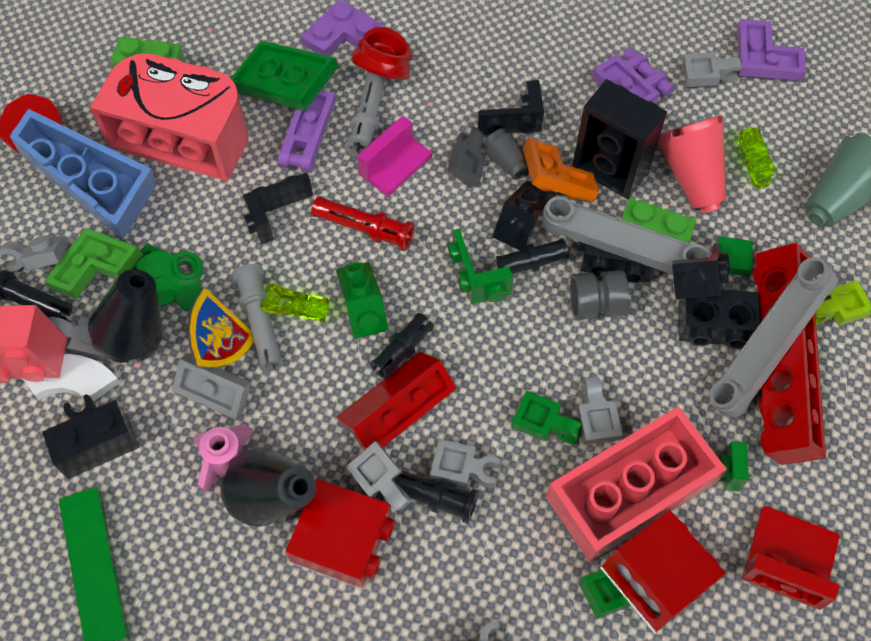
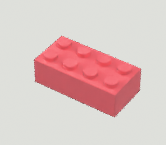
[0,305,68,383]
[546,406,727,563]

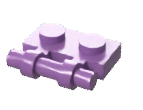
[592,48,675,103]

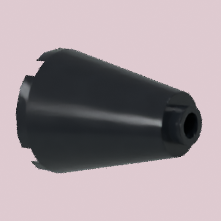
[88,269,163,363]
[220,448,316,527]

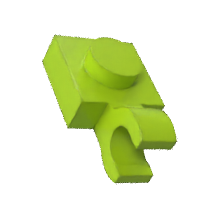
[815,280,871,326]

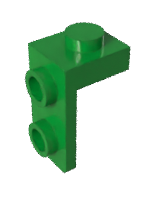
[448,228,513,305]
[336,262,389,339]

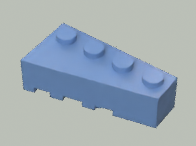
[10,109,157,240]

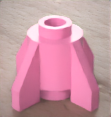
[193,424,253,493]

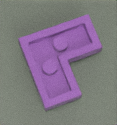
[301,0,387,56]
[737,19,806,81]

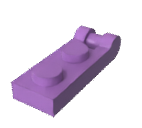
[278,90,336,173]

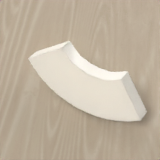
[22,354,120,401]

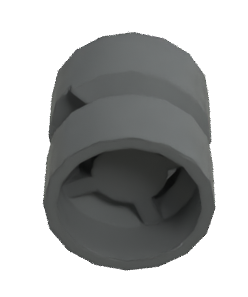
[570,270,629,320]

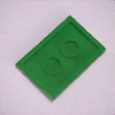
[231,40,339,111]

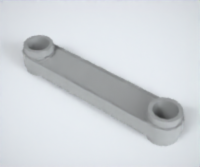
[542,196,711,275]
[709,257,837,418]

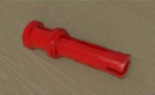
[311,196,415,252]

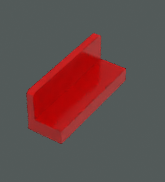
[336,352,457,450]

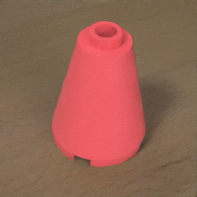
[657,115,726,213]

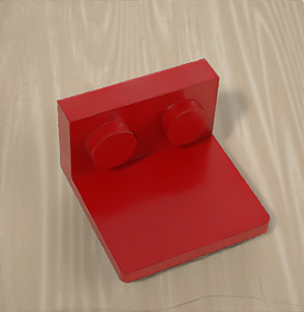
[741,506,840,610]

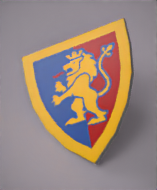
[188,288,254,369]

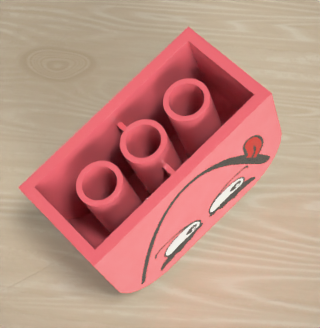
[90,54,249,182]

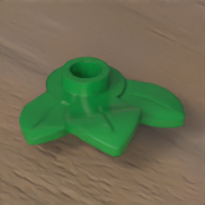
[136,250,204,312]

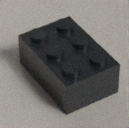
[572,79,667,200]

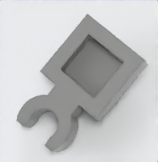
[430,439,501,488]

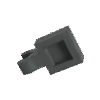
[447,126,485,188]

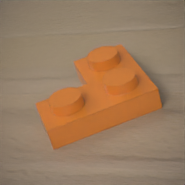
[523,137,599,202]

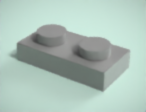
[172,355,251,420]

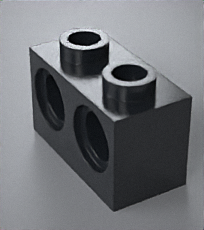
[678,289,760,349]

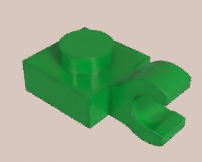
[511,390,582,445]

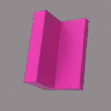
[357,116,432,197]

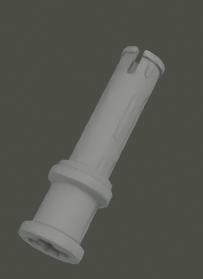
[345,71,386,157]
[232,264,284,371]

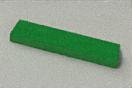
[59,487,130,641]

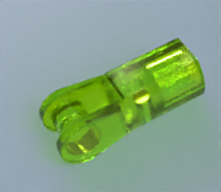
[737,127,775,189]
[260,283,329,323]

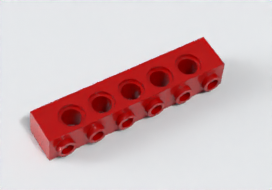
[753,242,826,465]

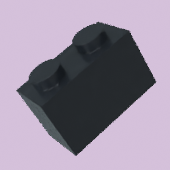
[42,394,140,479]

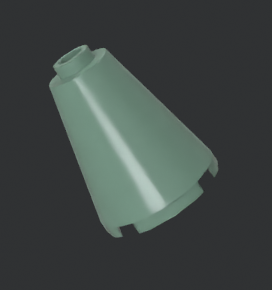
[805,133,871,227]

